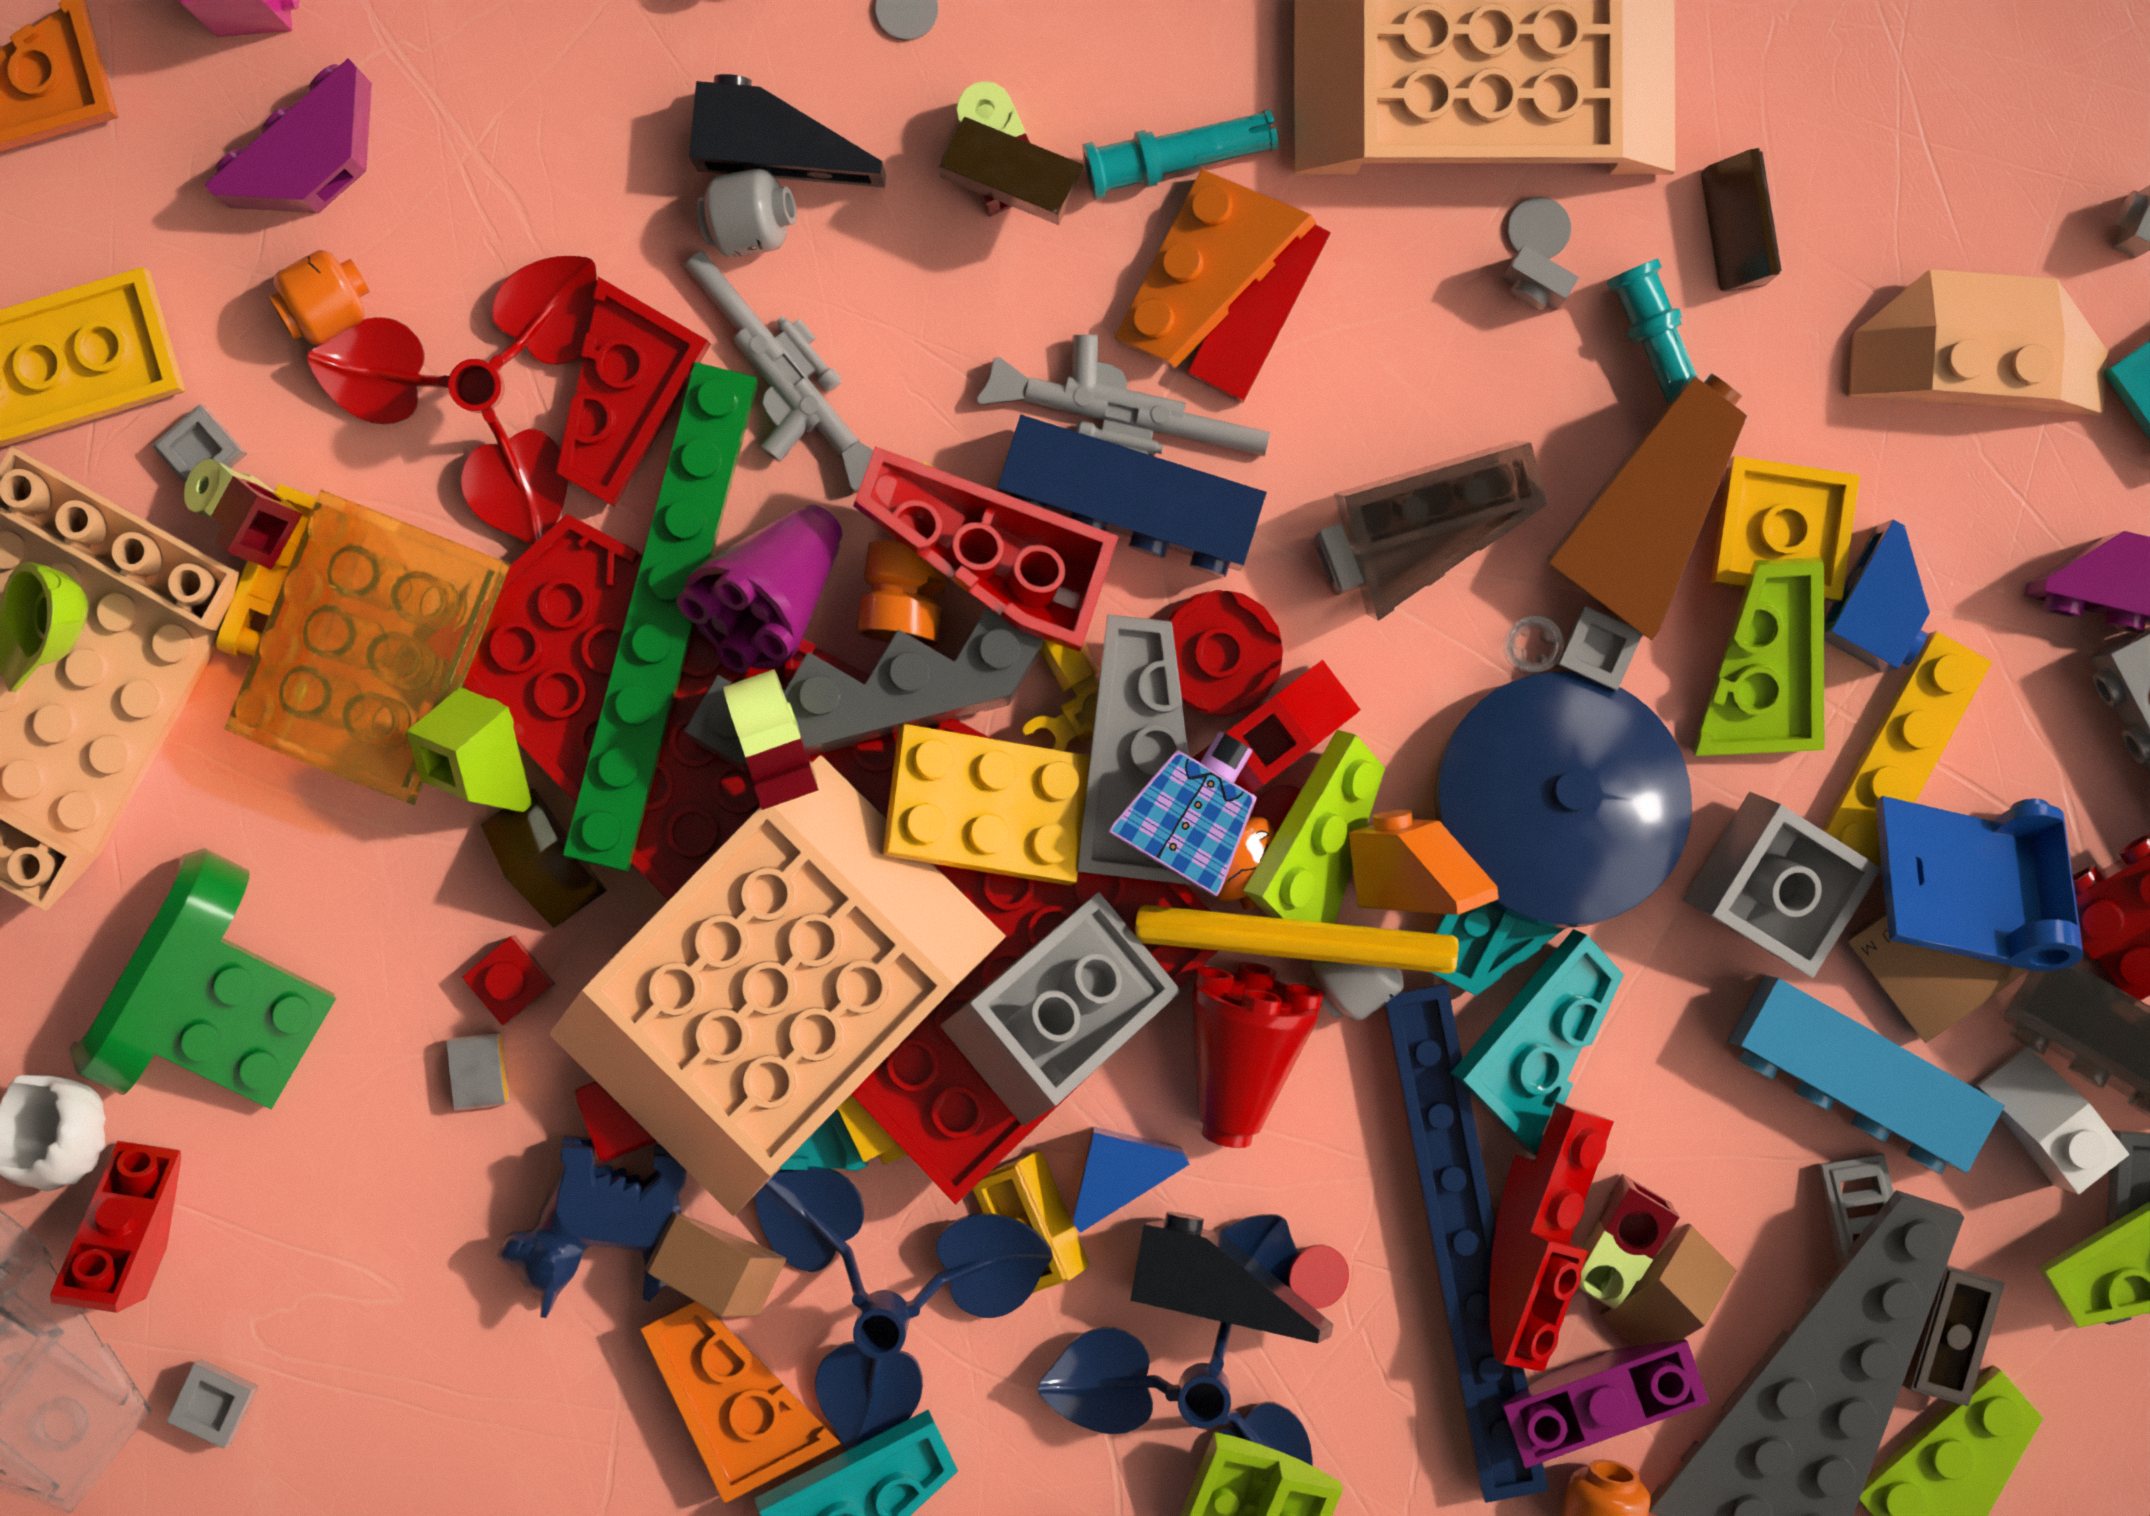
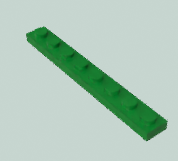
[563,362,758,873]

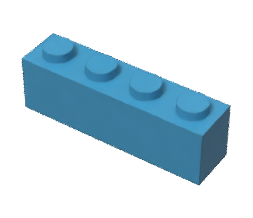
[1727,975,2005,1175]

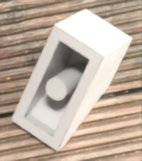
[1975,1046,2130,1194]

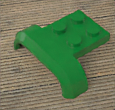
[70,848,336,1110]

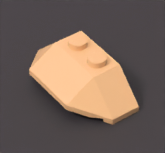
[1848,269,2108,415]

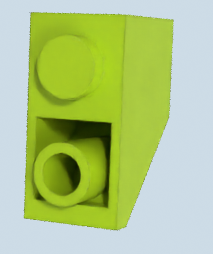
[407,687,532,812]

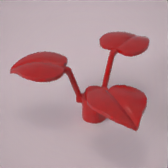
[307,256,597,545]

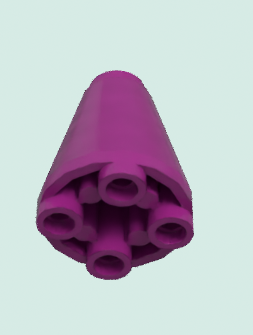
[676,505,843,673]

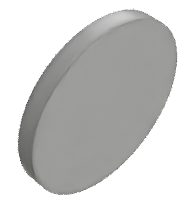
[875,0,938,41]
[1507,197,1571,259]

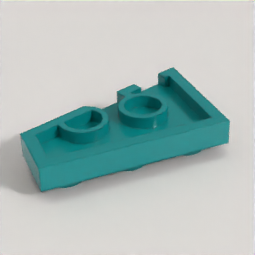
[1451,929,1624,1156]
[754,1409,958,1516]

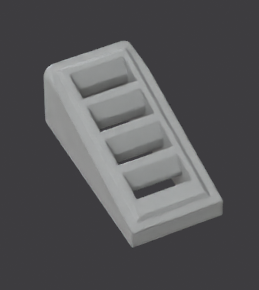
[1818,1153,1894,1270]

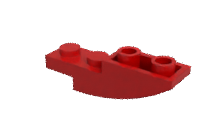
[1489,1102,1614,1372]

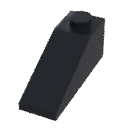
[689,74,886,188]
[1130,1211,1333,1344]

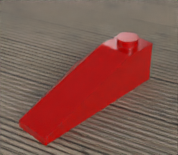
[853,446,1119,652]

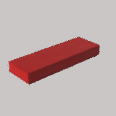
[1187,224,1331,404]

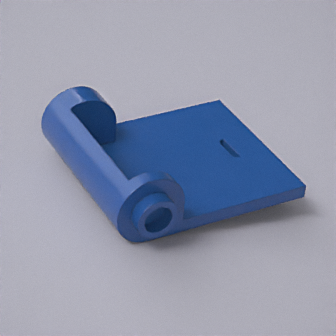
[1875,796,2083,971]

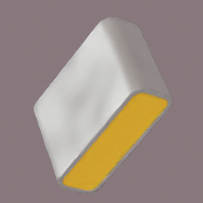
[447,1032,509,1111]

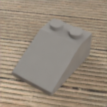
[940,892,1181,1126]

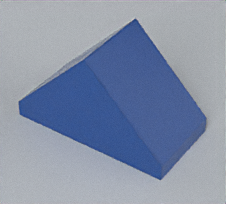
[1073,1126,1190,1233]

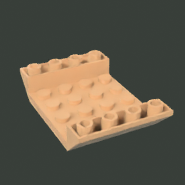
[1294,0,1675,175]
[0,446,239,911]
[549,755,1006,1216]

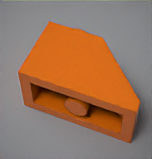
[1348,810,1499,915]

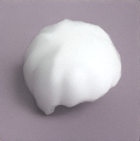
[0,1075,106,1192]

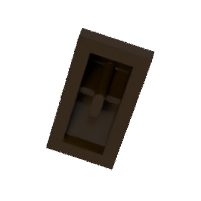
[481,788,607,928]

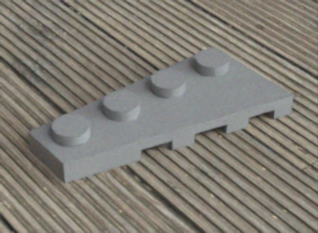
[1077,614,1193,885]

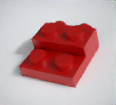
[2073,833,2150,1006]

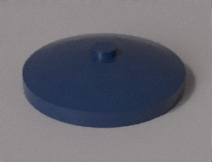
[1434,672,1692,928]

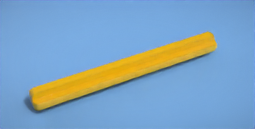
[1135,905,1459,974]

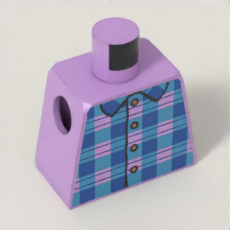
[1108,731,1257,897]

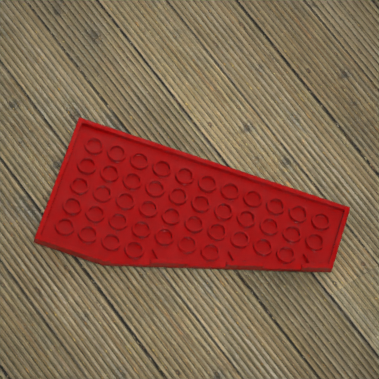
[424,514,1218,1205]

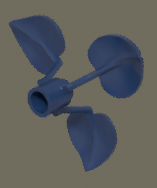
[755,1166,1053,1452]
[1037,1214,1313,1466]

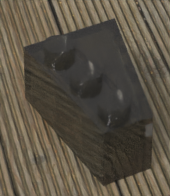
[1334,440,1548,621]
[2003,964,2150,1117]

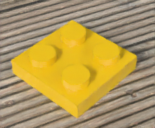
[1710,456,1860,603]

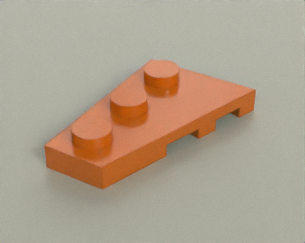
[0,0,119,152]
[1115,169,1316,368]
[640,1300,841,1504]

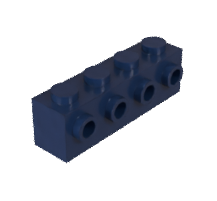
[997,414,1267,577]

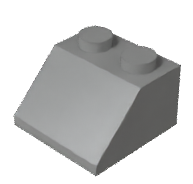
[1682,791,1882,978]

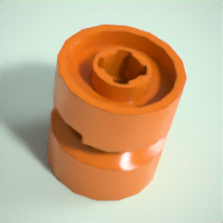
[856,540,947,646]

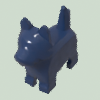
[497,1135,687,1318]

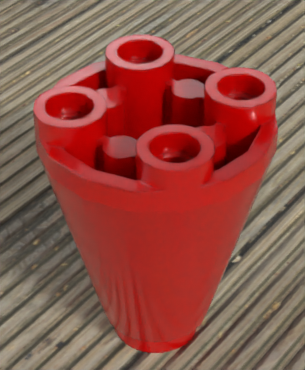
[1192,962,1323,1148]

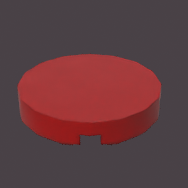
[1167,590,1283,717]

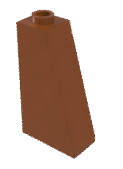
[1547,373,1747,641]

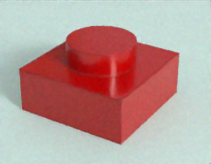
[462,935,556,1026]

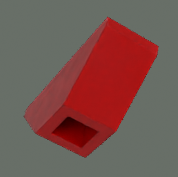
[1192,660,1361,794]
[50,1141,181,1313]

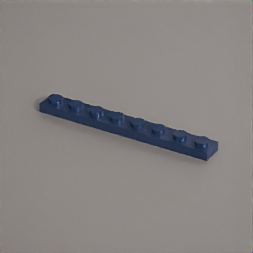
[1384,983,1548,1503]

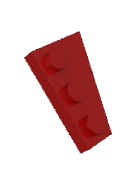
[556,276,711,507]

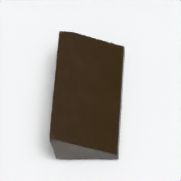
[938,116,1083,225]
[1701,148,1782,292]
[1902,1264,2005,1407]

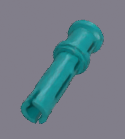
[1082,109,1278,200]
[1605,258,1697,404]

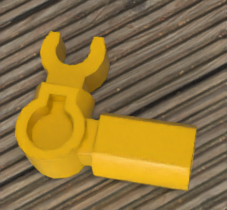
[1022,639,1101,752]

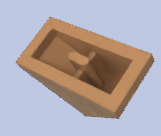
[645,1211,787,1316]
[1600,1224,1737,1346]

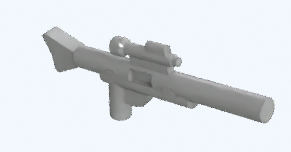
[684,250,874,493]
[977,334,1270,457]

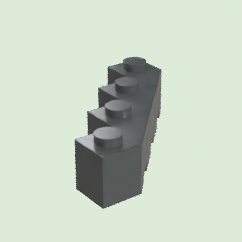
[684,607,1044,773]

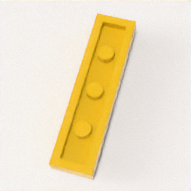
[1821,631,1992,867]

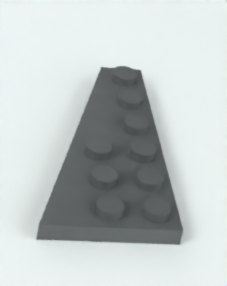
[1649,1190,1964,1516]

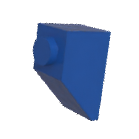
[1824,519,1930,673]

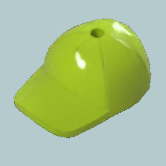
[0,562,88,692]

